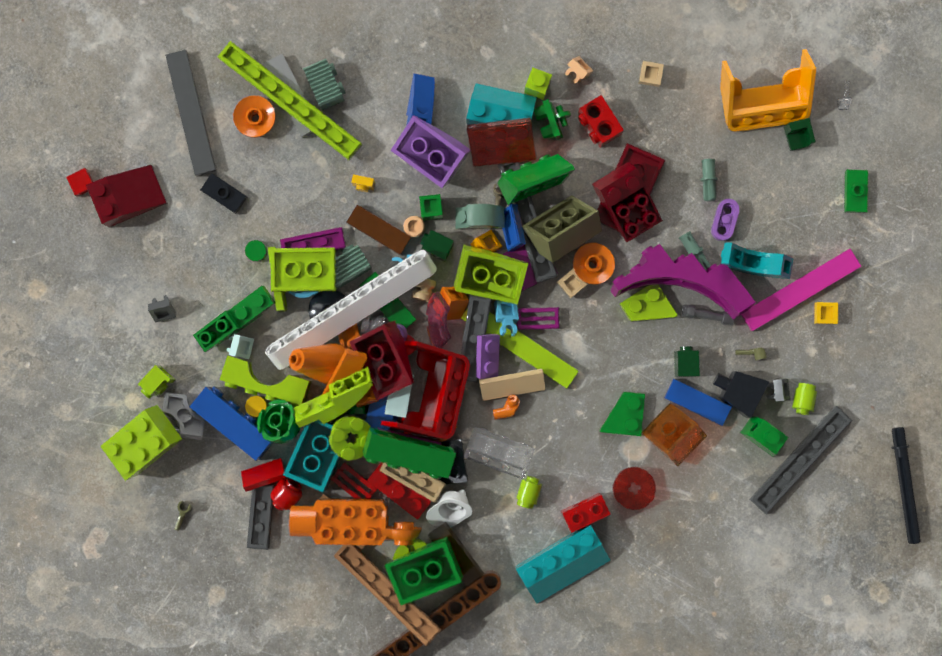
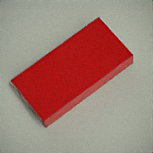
[241,458,287,492]

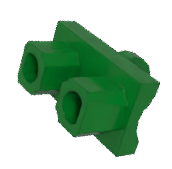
[534,99,571,140]

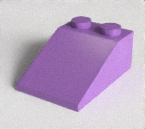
[390,115,471,188]

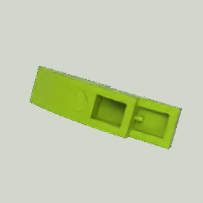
[294,367,372,428]

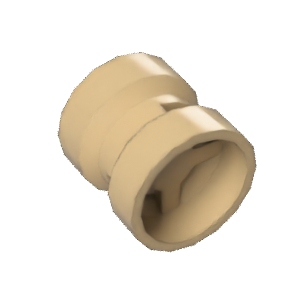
[411,279,436,302]

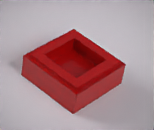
[66,168,93,197]

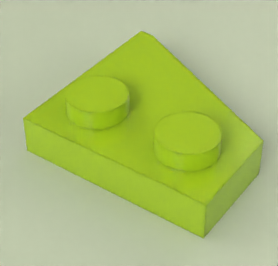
[620,284,678,322]

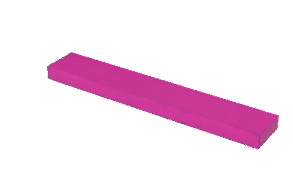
[742,249,861,331]

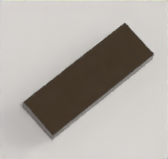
[428,522,484,587]

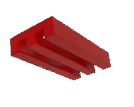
[331,462,377,499]

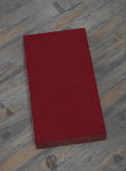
[597,143,665,232]

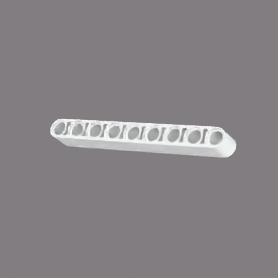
[265,250,437,370]

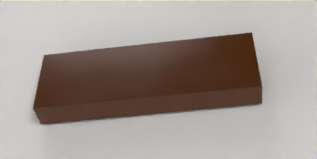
[346,205,411,256]

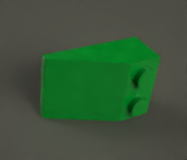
[385,537,463,606]

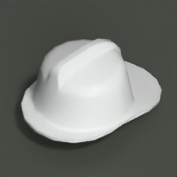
[426,489,473,528]

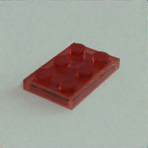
[467,118,536,167]

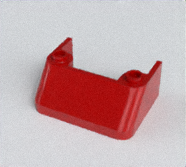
[381,341,470,439]

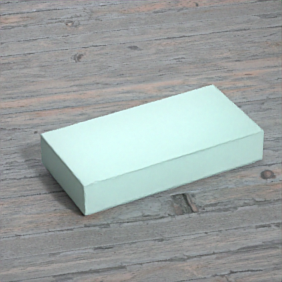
[385,375,414,418]

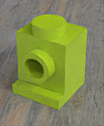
[138,365,176,399]

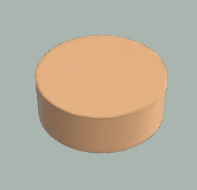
[404,216,425,238]

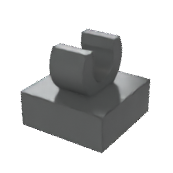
[148,295,176,323]
[767,379,790,401]

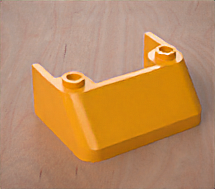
[720,49,817,132]

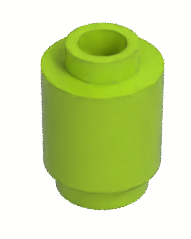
[792,383,817,415]
[516,476,542,509]

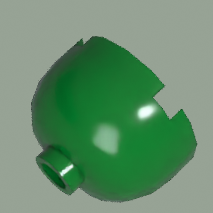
[257,399,300,444]

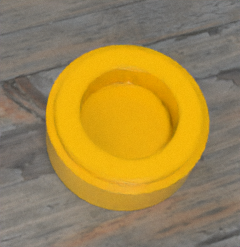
[245,396,268,417]

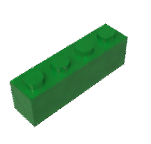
[363,427,456,479]

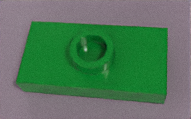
[844,169,868,213]

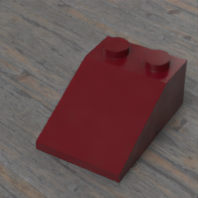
[86,165,167,228]
[349,320,414,401]

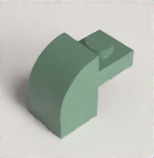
[455,204,504,230]

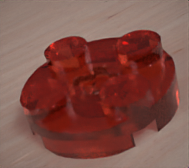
[612,467,656,510]

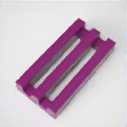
[517,307,559,330]

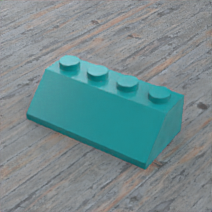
[515,524,611,604]

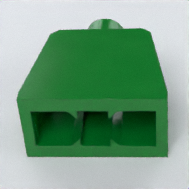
[740,416,789,457]

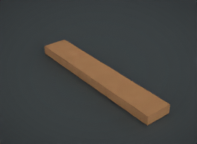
[334,545,442,646]

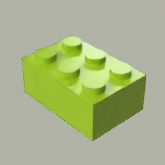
[100,405,182,481]

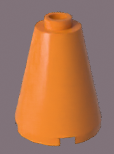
[289,343,346,385]

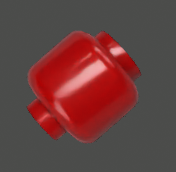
[270,478,303,510]

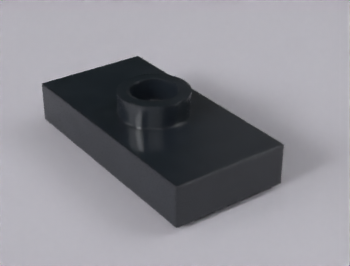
[200,173,247,214]

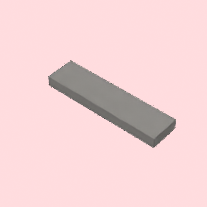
[264,54,313,138]

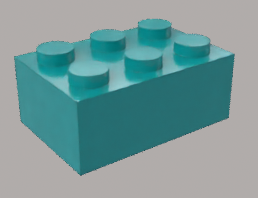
[283,419,351,492]

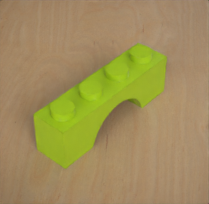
[219,355,312,407]

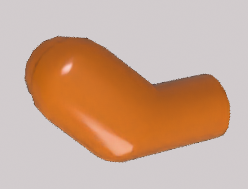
[493,394,520,420]

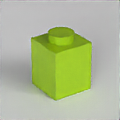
[524,67,552,100]

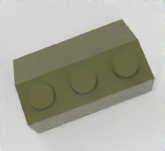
[522,195,602,263]

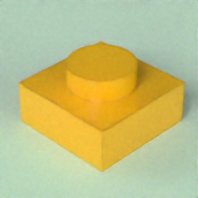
[351,174,376,192]
[814,302,838,324]

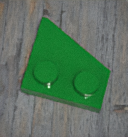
[599,392,645,436]

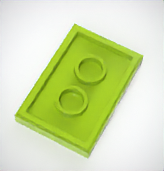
[271,248,336,292]

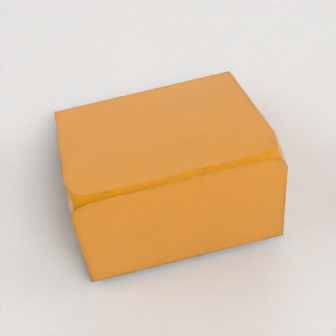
[470,230,503,252]

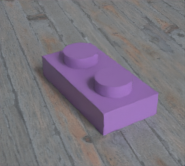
[476,334,500,379]

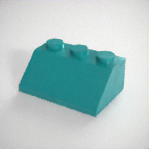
[466,83,537,138]

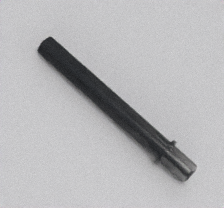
[891,427,921,544]

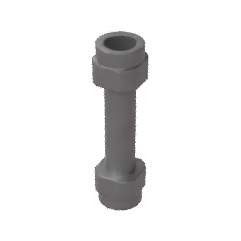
[681,304,734,326]

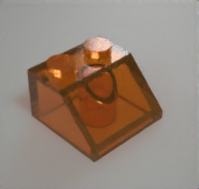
[642,402,707,467]

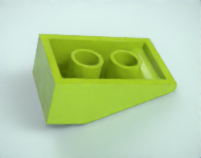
[454,245,528,304]

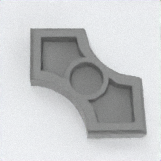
[162,392,205,440]

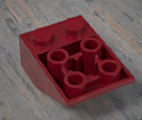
[592,162,663,243]

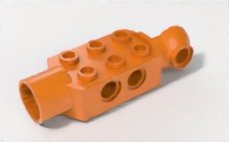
[289,498,422,545]

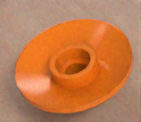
[233,95,276,138]
[573,243,615,285]

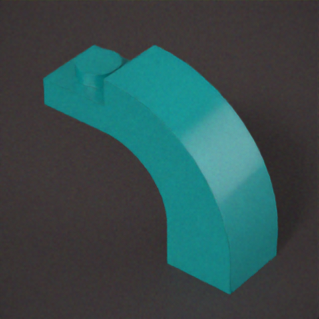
[721,242,794,279]

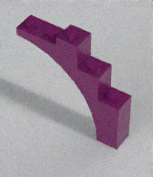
[610,244,755,320]

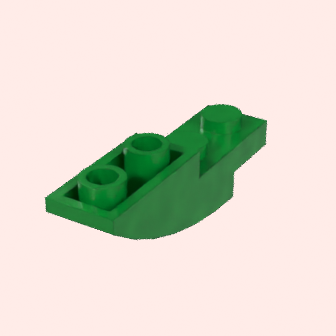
[193,286,275,352]

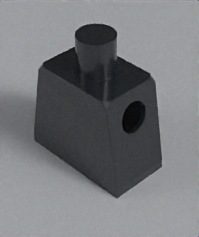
[713,371,769,418]

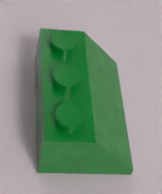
[497,154,575,205]

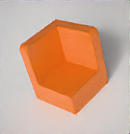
[434,287,469,320]

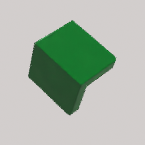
[419,194,443,221]

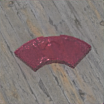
[426,291,451,349]

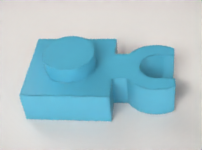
[494,300,519,336]

